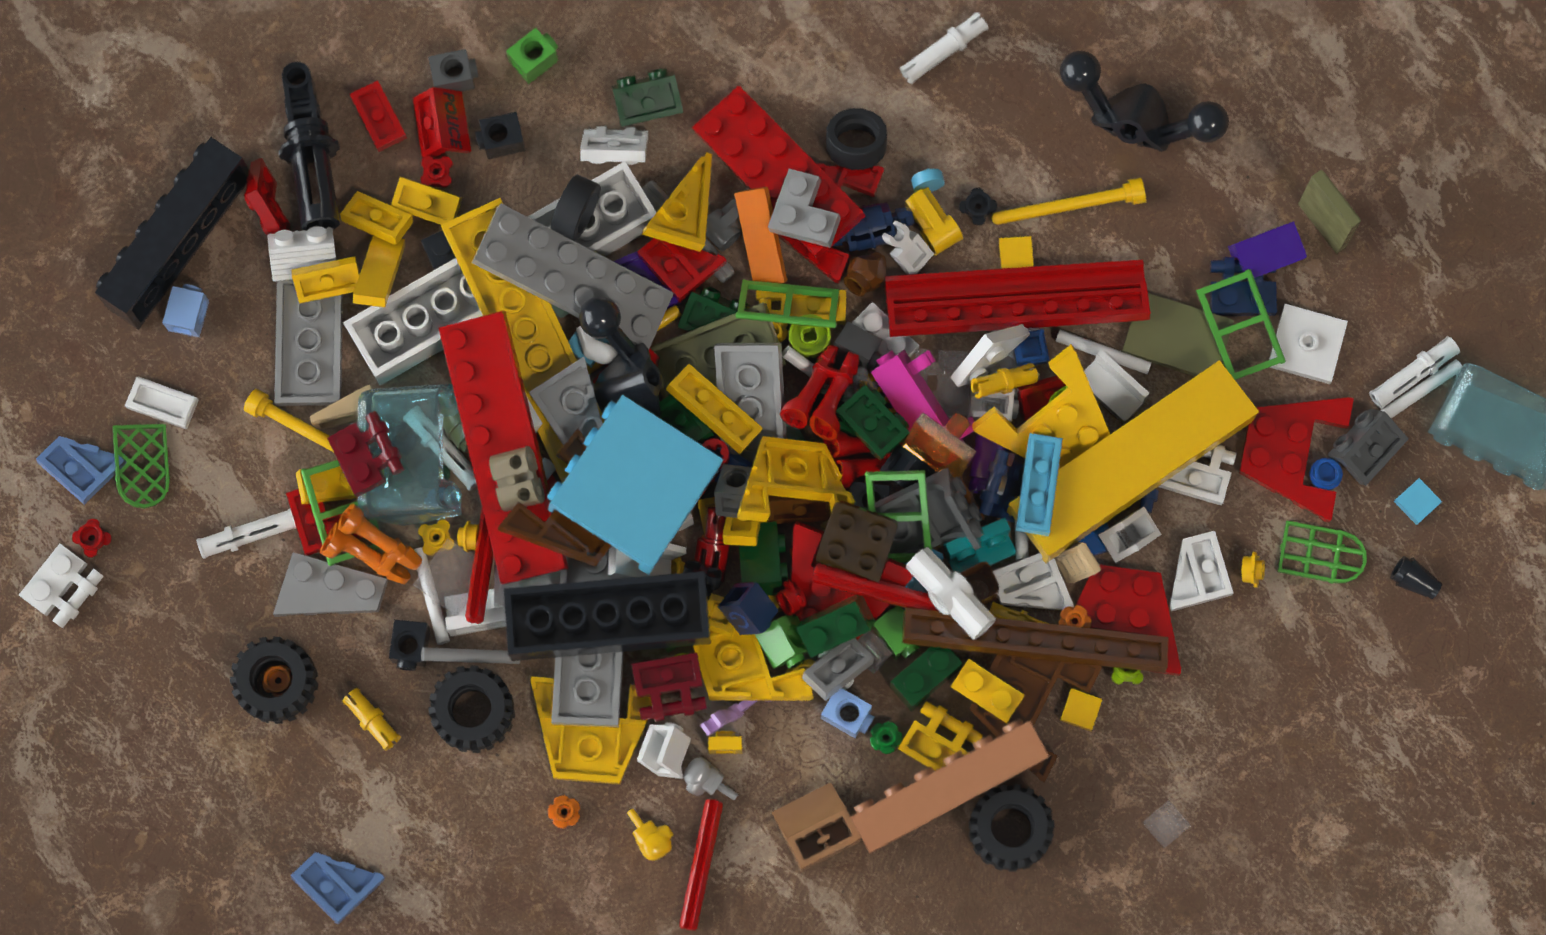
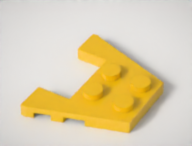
[972,344,1110,470]
[737,436,855,522]
[693,595,814,701]
[531,677,652,785]

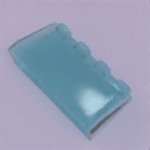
[1428,363,1546,490]

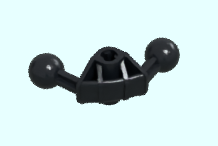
[1060,50,1229,152]
[579,296,662,418]

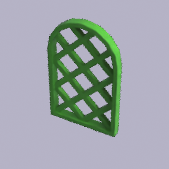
[112,424,170,509]

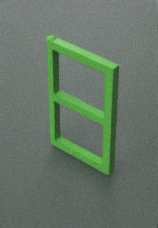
[1196,269,1286,380]
[735,280,839,328]
[301,459,380,566]
[865,470,932,563]

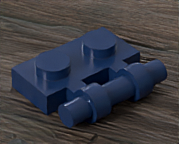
[1210,257,1277,316]
[979,449,1025,522]

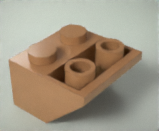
[771,782,862,873]

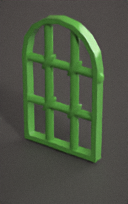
[1277,520,1367,584]

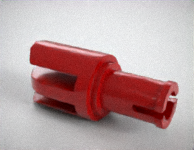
[694,507,729,582]

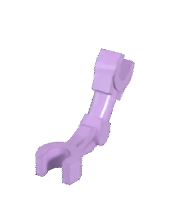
[700,701,771,736]

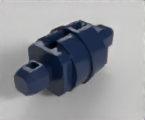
[832,202,914,252]

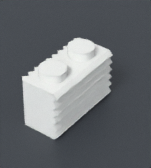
[267,226,336,282]

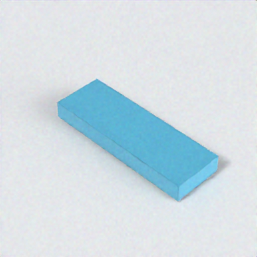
[1015,433,1063,536]

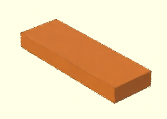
[734,186,788,284]

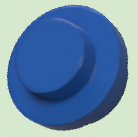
[1309,458,1343,490]

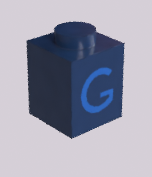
[718,582,779,635]

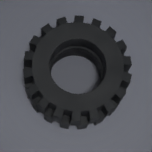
[230,636,319,724]
[428,665,515,753]
[969,784,1055,872]

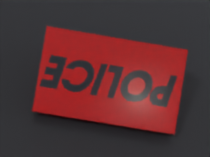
[413,87,471,158]

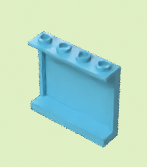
[547,395,723,575]

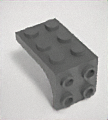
[864,468,984,563]

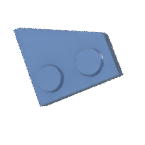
[36,436,127,505]
[291,852,385,925]

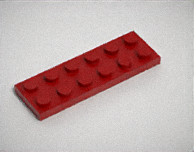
[692,85,866,259]

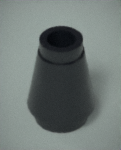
[1390,556,1442,599]

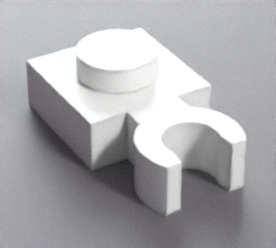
[882,220,934,275]

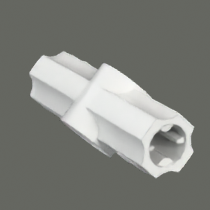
[906,547,996,640]

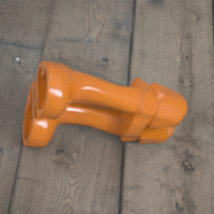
[320,503,422,585]

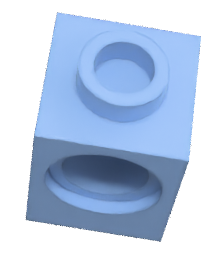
[163,284,209,338]
[821,688,874,738]

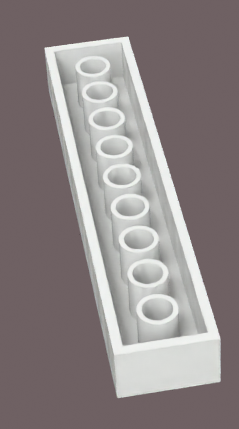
[343,161,657,386]

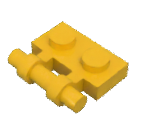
[898,701,983,771]

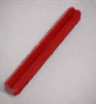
[465,509,494,624]
[812,564,939,611]
[679,799,723,931]

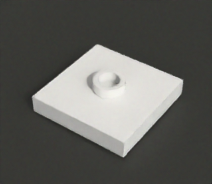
[1269,304,1348,384]

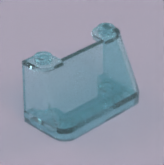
[358,384,462,526]

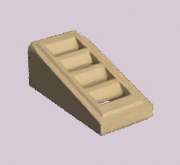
[310,384,379,430]
[1054,542,1101,583]

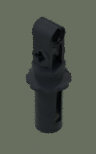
[278,62,340,231]

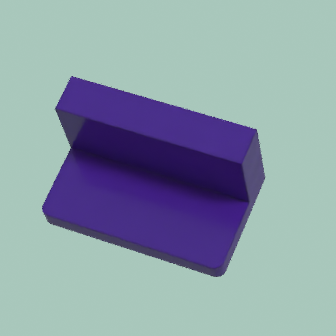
[1228,221,1307,278]

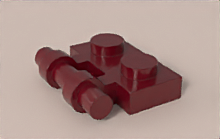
[327,411,404,497]
[632,653,707,722]

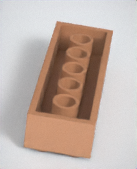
[851,719,1049,853]

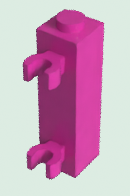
[871,349,975,470]

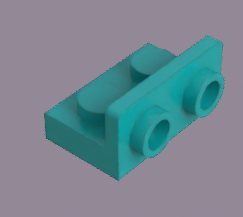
[943,517,1016,573]

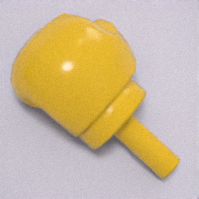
[627,808,674,861]

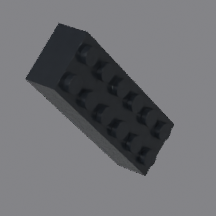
[95,137,249,330]
[504,571,711,661]

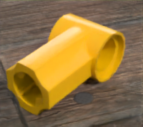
[905,187,963,256]

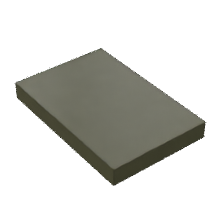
[1298,170,1361,254]
[1122,293,1234,376]

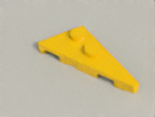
[642,152,712,252]

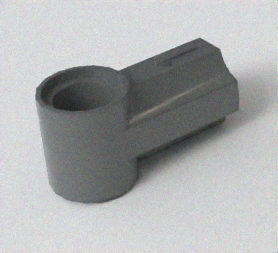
[706,187,749,252]

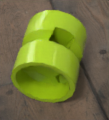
[789,314,831,364]

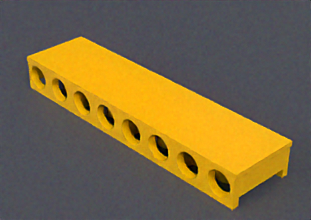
[1007,360,1259,564]

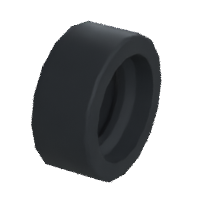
[826,108,887,170]
[551,174,601,241]

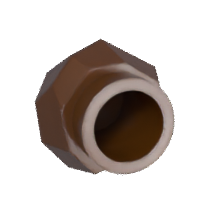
[844,252,886,297]

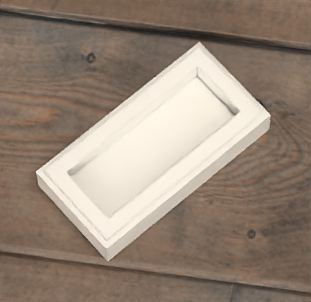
[125,376,199,430]

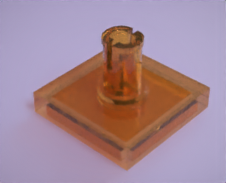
[903,412,976,479]

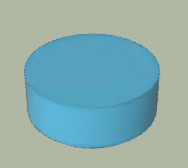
[911,168,945,192]

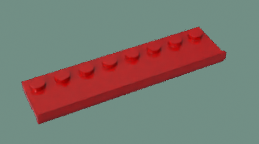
[885,259,1151,337]
[439,311,568,585]

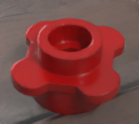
[420,156,453,187]
[72,519,112,558]
[776,580,806,617]

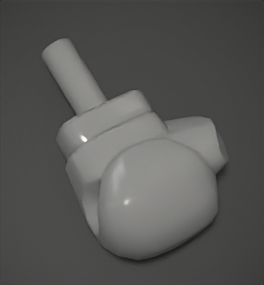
[683,757,738,801]

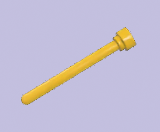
[992,177,1146,225]
[244,388,385,474]

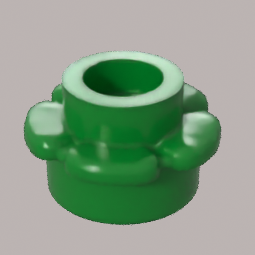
[870,721,902,754]

